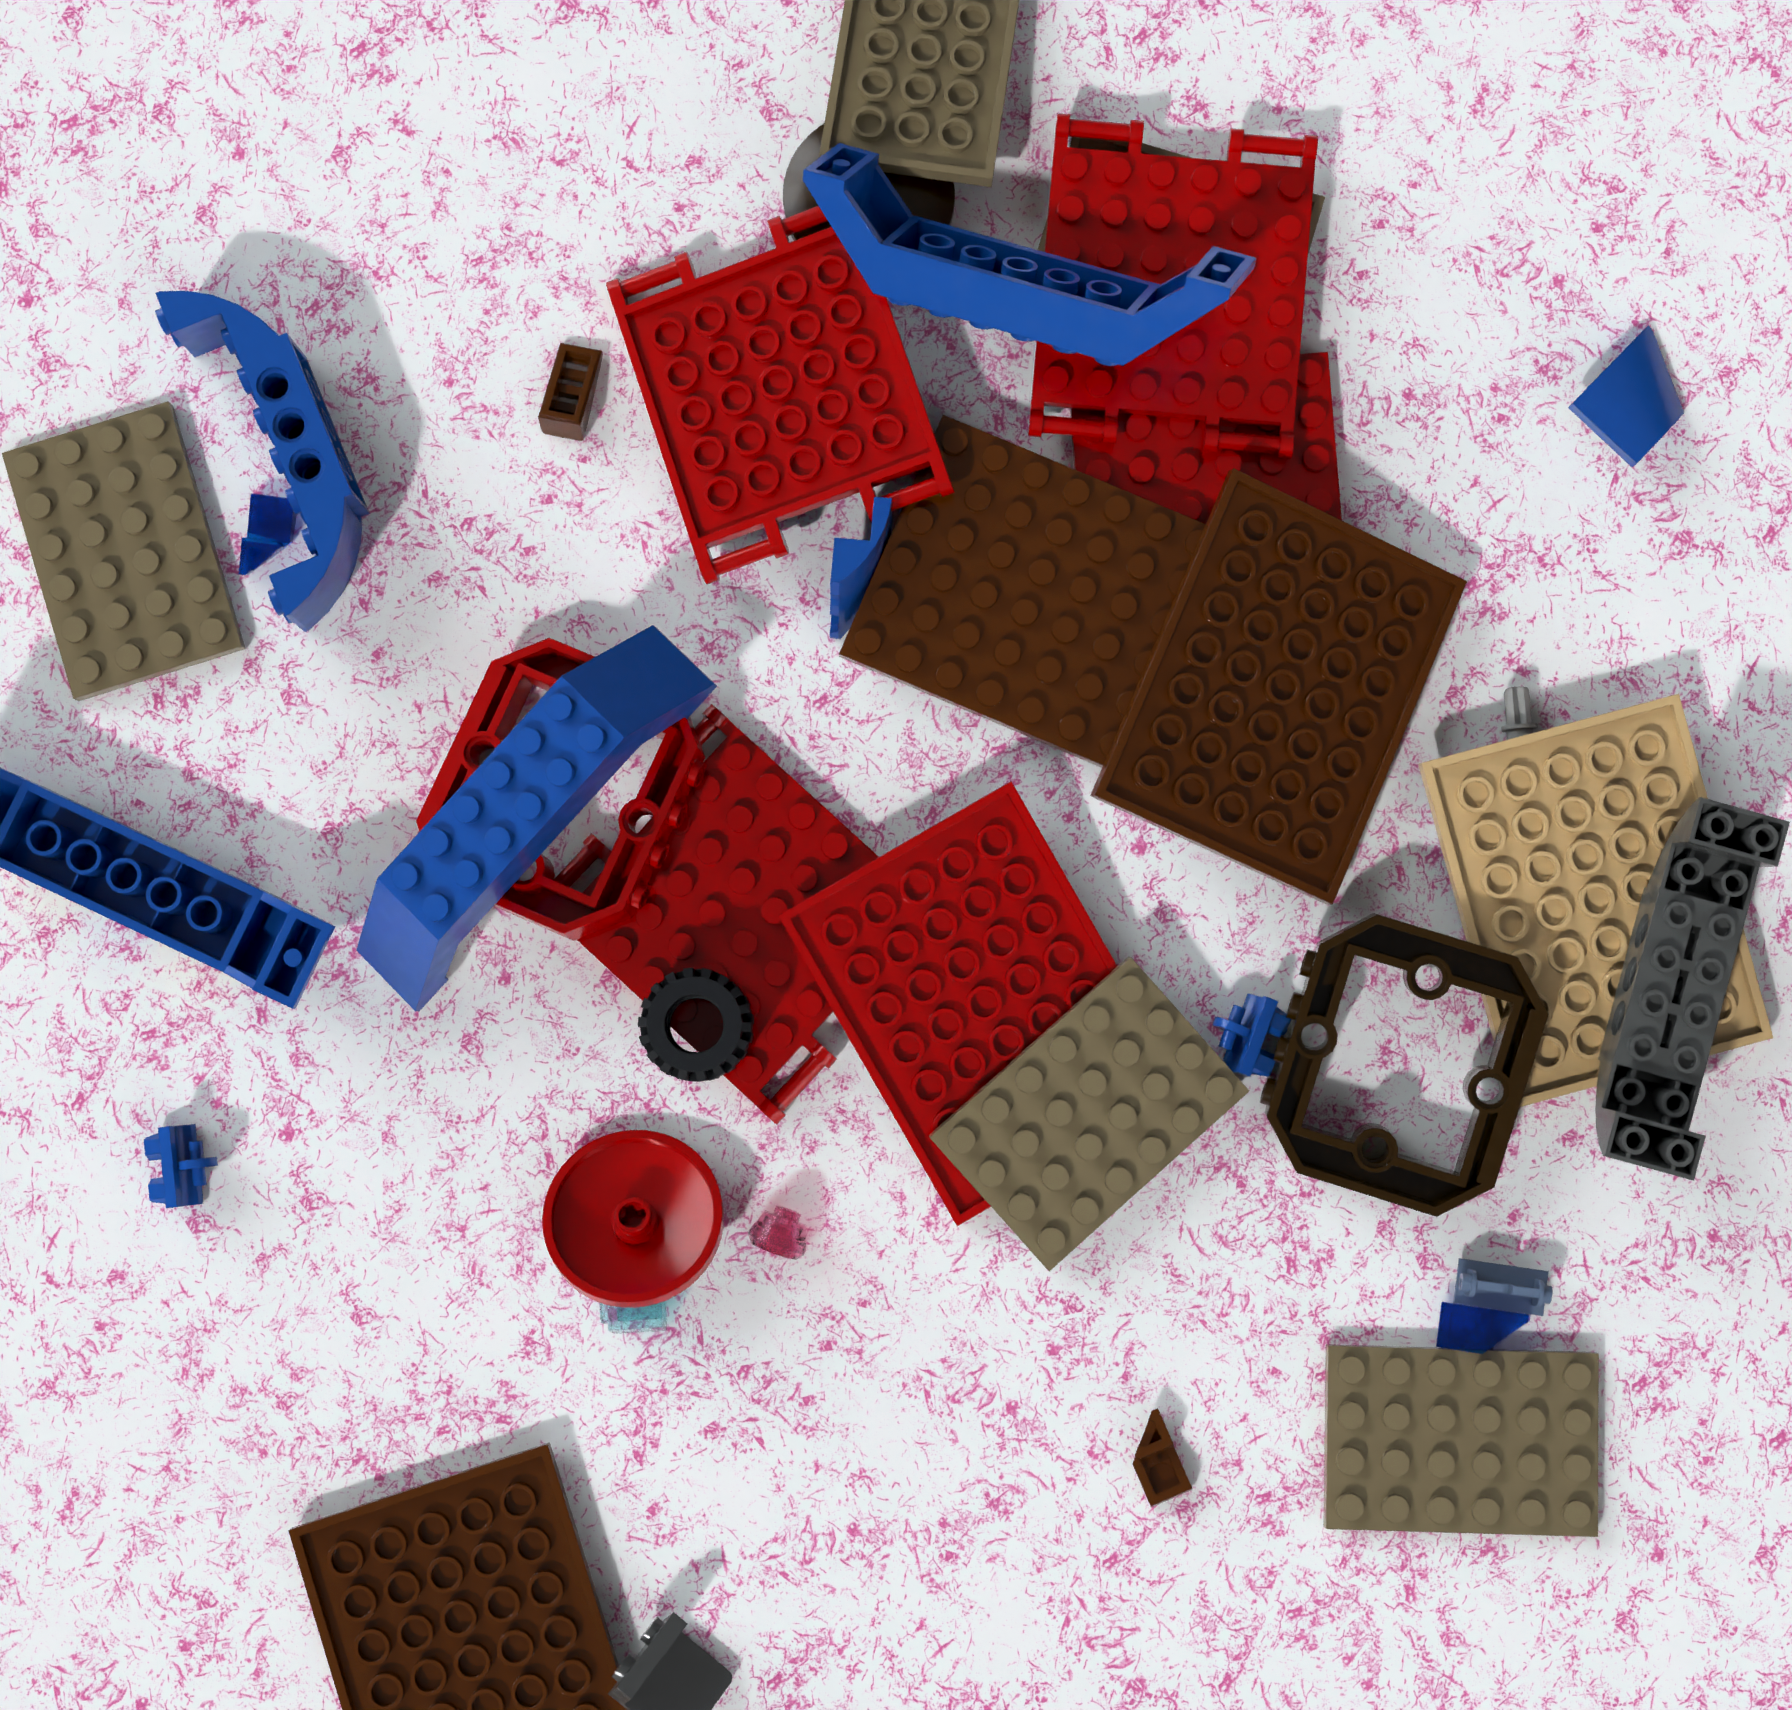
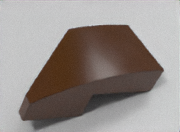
[1133,1408,1192,1508]

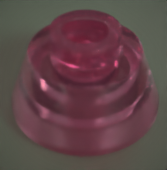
[748,1205,806,1260]

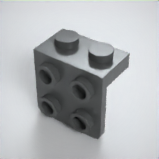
[608,1612,732,1710]

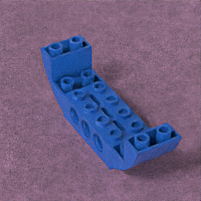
[155,291,370,632]

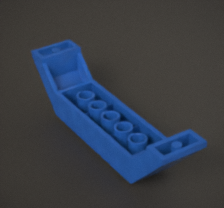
[803,143,1256,366]
[356,625,717,1012]
[0,767,336,1009]

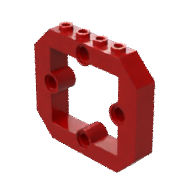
[416,638,706,941]

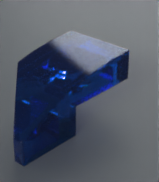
[239,493,297,575]
[1436,1302,1531,1354]

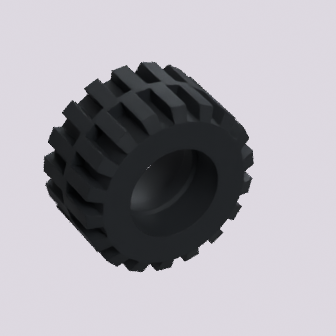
[638,967,755,1082]

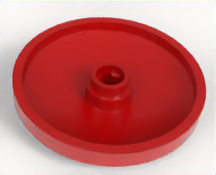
[542,1130,724,1308]

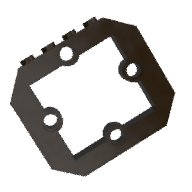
[1260,913,1549,1217]

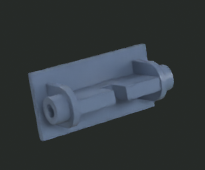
[1453,1258,1553,1316]

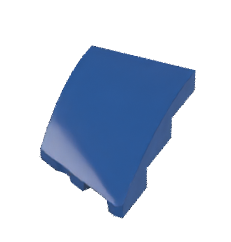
[1568,325,1684,467]
[830,497,893,639]

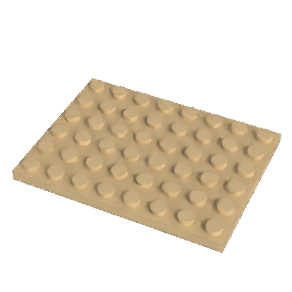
[1418,694,1773,1107]

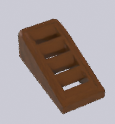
[538,343,603,441]

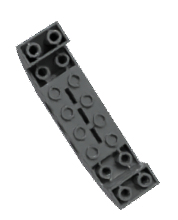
[1595,797,1790,1181]

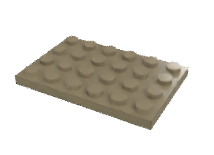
[819,0,1019,187]
[2,401,246,701]
[929,956,1249,1271]
[1323,1344,1599,1537]

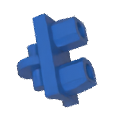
[1212,993,1291,1077]
[144,1124,218,1208]

